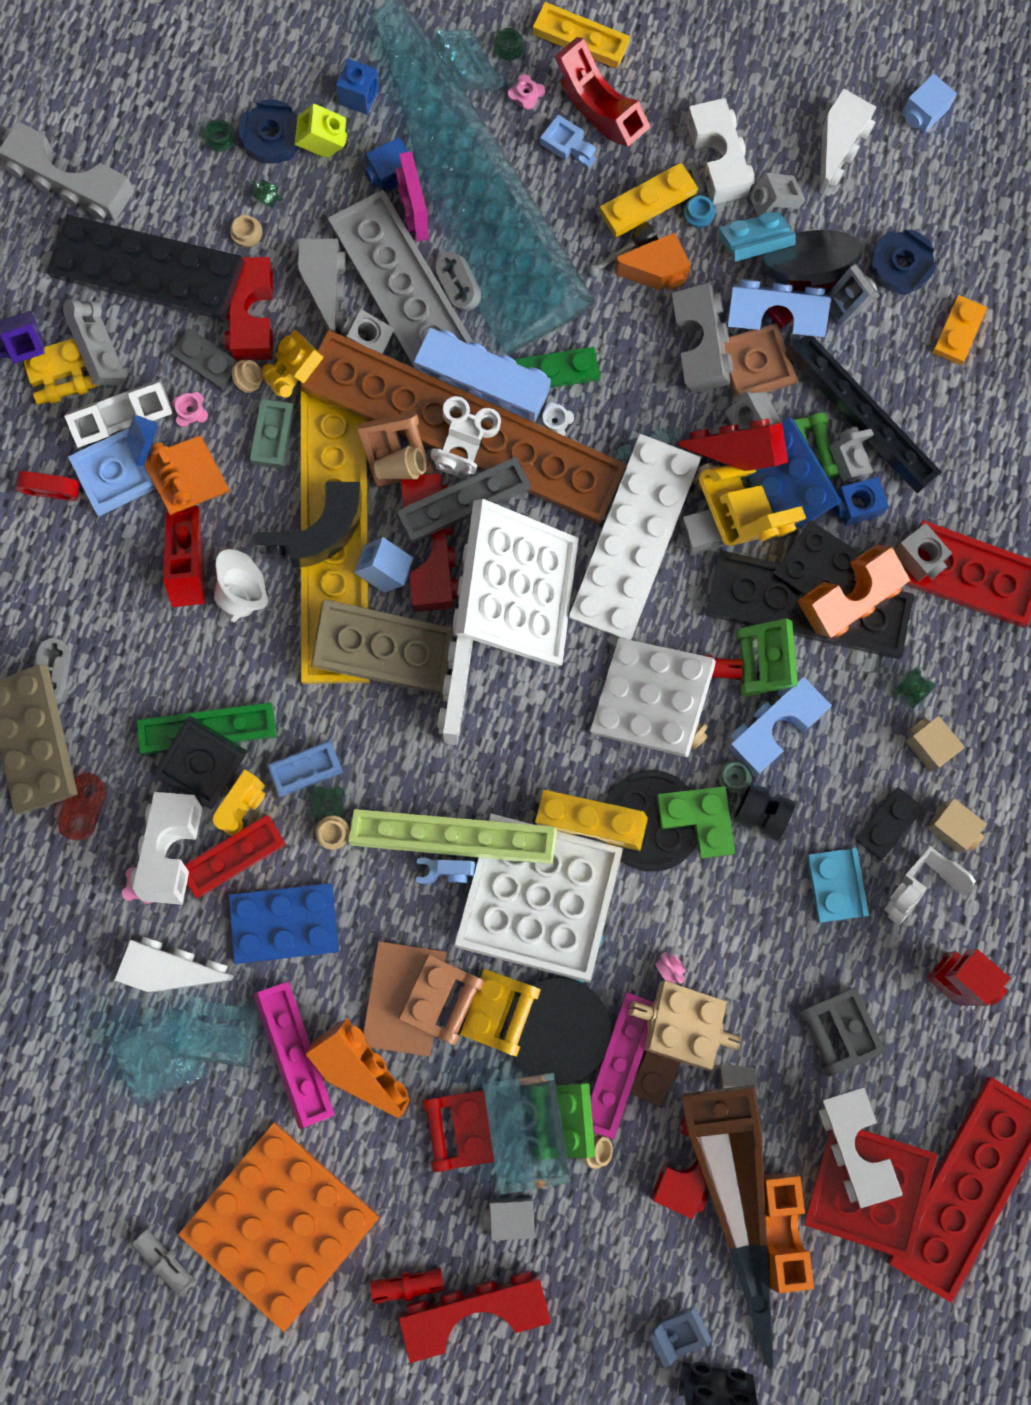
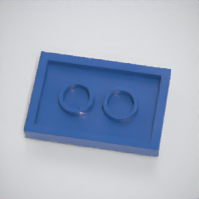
[748,417,842,537]
[229,883,339,964]

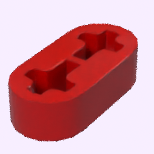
[15,471,80,501]

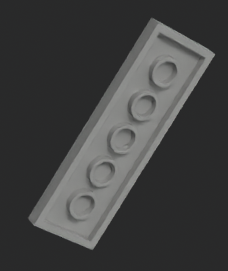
[328,189,473,368]

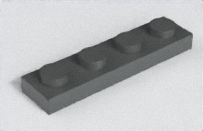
[396,457,531,544]

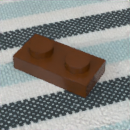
[630,1051,681,1108]

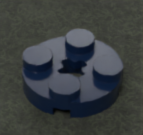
[239,99,300,164]
[870,229,936,295]

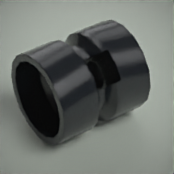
[733,782,796,842]

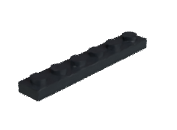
[785,335,942,494]

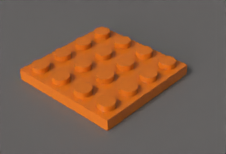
[178,1122,380,1332]

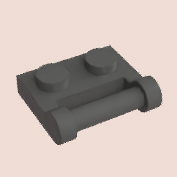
[798,987,886,1077]

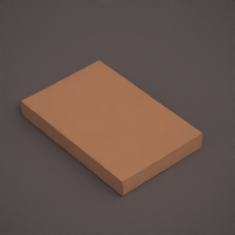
[363,941,447,1057]

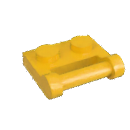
[213,770,266,836]
[460,969,541,1057]

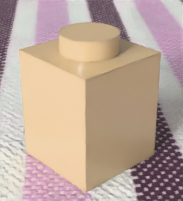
[905,716,965,772]
[926,798,987,853]

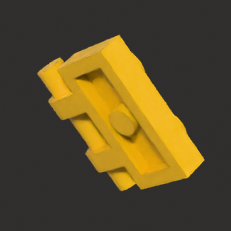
[262,329,324,398]
[24,338,101,405]

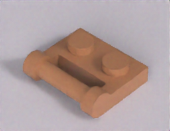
[358,410,434,487]
[398,955,485,1046]

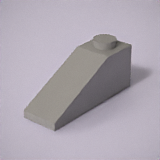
[828,264,880,326]

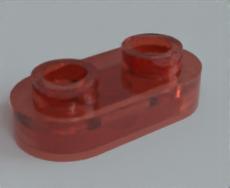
[58,773,107,841]

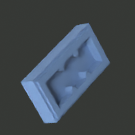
[267,740,343,797]

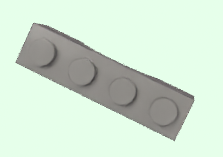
[0,121,134,222]

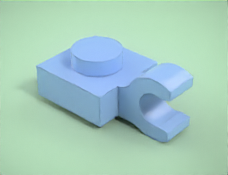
[540,114,596,169]
[416,858,477,885]

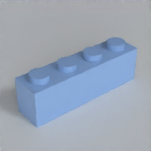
[414,328,551,423]

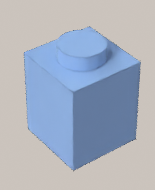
[902,74,957,133]
[354,537,413,593]

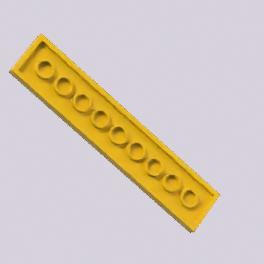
[301,382,370,684]

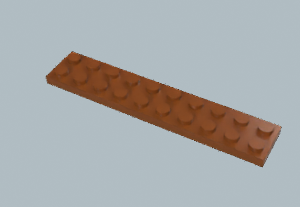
[301,330,627,525]

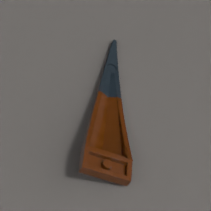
[682,1084,773,1370]

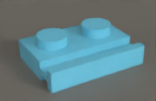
[719,211,796,262]
[807,848,869,923]

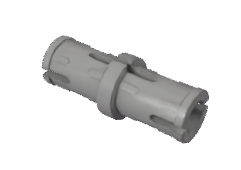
[131,1229,197,1299]

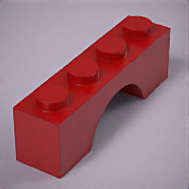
[401,473,459,612]
[399,1270,551,1363]

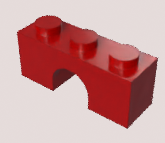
[224,257,273,361]
[926,949,1011,1006]
[650,1113,708,1219]

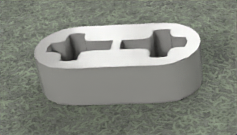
[435,252,481,311]
[35,638,71,701]

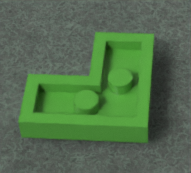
[657,786,735,859]

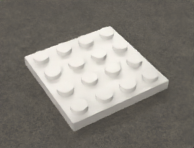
[455,499,579,666]
[455,814,623,983]

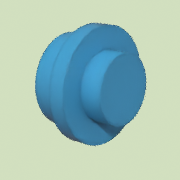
[683,195,715,228]

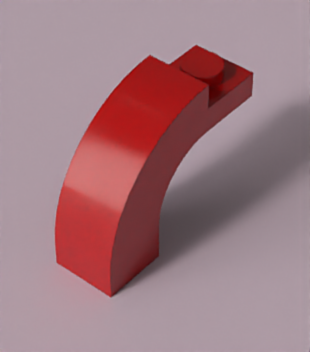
[554,37,650,147]

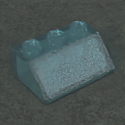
[483,1073,571,1194]

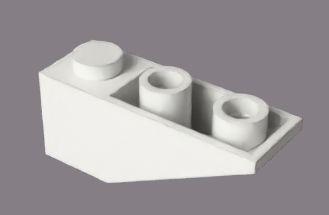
[819,89,876,195]
[115,936,234,992]

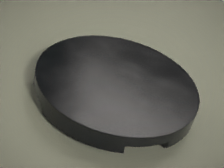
[764,230,862,286]
[604,770,697,872]
[506,978,611,1084]

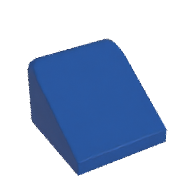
[126,415,158,467]

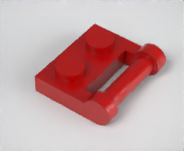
[422,1090,495,1172]

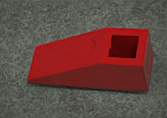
[679,418,788,471]

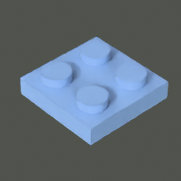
[68,428,156,516]

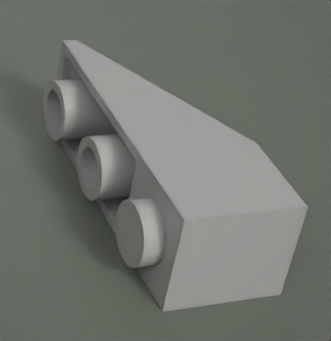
[298,238,346,334]

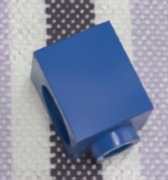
[336,58,379,115]
[364,137,408,193]
[833,477,889,526]

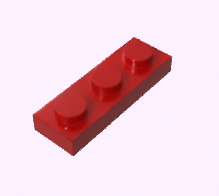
[185,815,287,899]

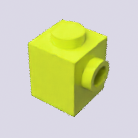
[295,103,347,157]

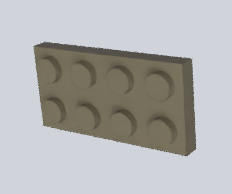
[310,599,454,695]
[0,664,78,815]

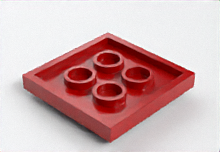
[804,1129,938,1261]

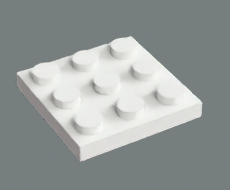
[590,638,716,757]

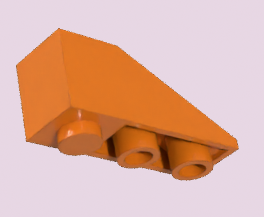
[306,1018,410,1118]

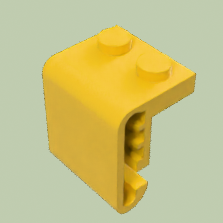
[699,465,806,546]

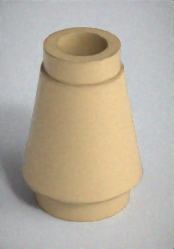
[374,446,426,480]

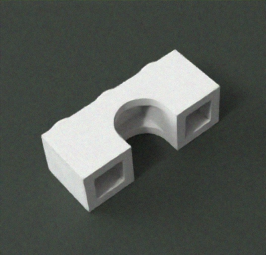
[686,98,755,205]
[64,379,173,448]
[130,792,203,905]
[818,1088,903,1208]

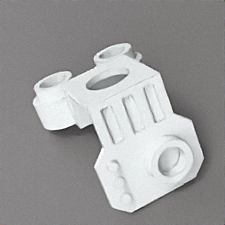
[431,396,501,480]
[884,846,976,926]

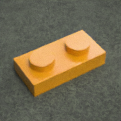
[932,295,988,365]

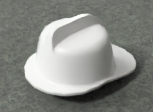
[214,549,268,622]

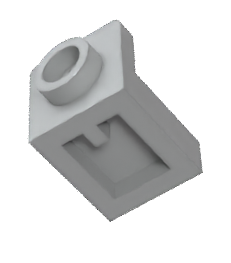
[749,173,806,217]
[829,427,874,482]

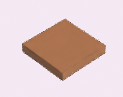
[724,323,798,398]

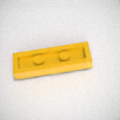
[532,2,630,69]
[599,162,698,238]

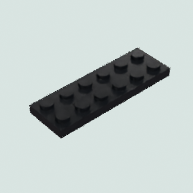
[46,214,245,321]
[705,550,914,659]

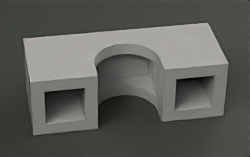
[672,283,733,393]

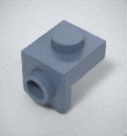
[649,1306,712,1368]

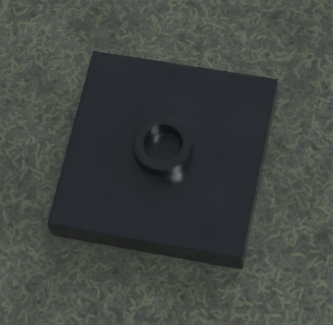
[153,715,248,810]

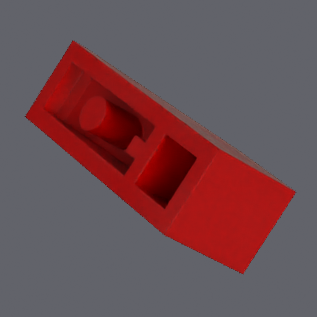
[163,506,205,607]

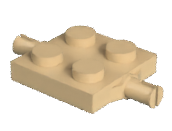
[628,981,741,1071]

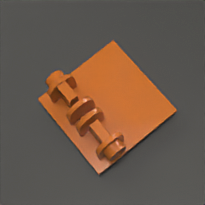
[144,435,230,515]

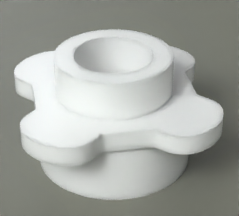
[536,402,574,436]

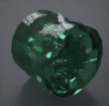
[893,666,936,709]

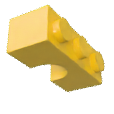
[535,789,648,851]

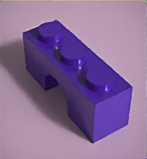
[0,311,45,364]

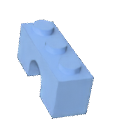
[728,279,831,337]
[727,677,832,778]

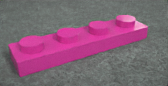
[253,981,335,1129]
[590,992,653,1139]

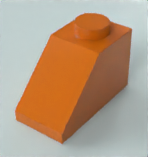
[614,233,691,290]

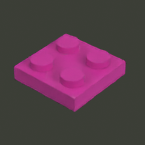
[395,151,429,242]

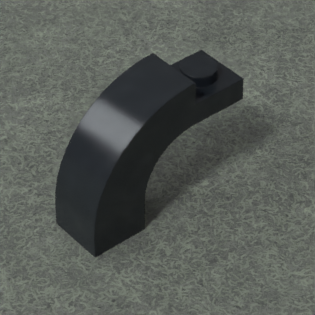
[256,481,362,568]

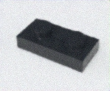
[854,787,924,861]

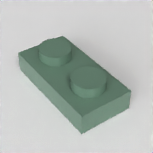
[250,399,294,469]

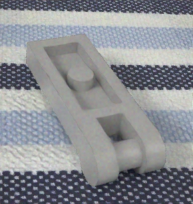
[63,300,127,385]

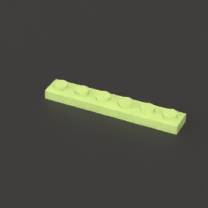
[348,809,557,864]

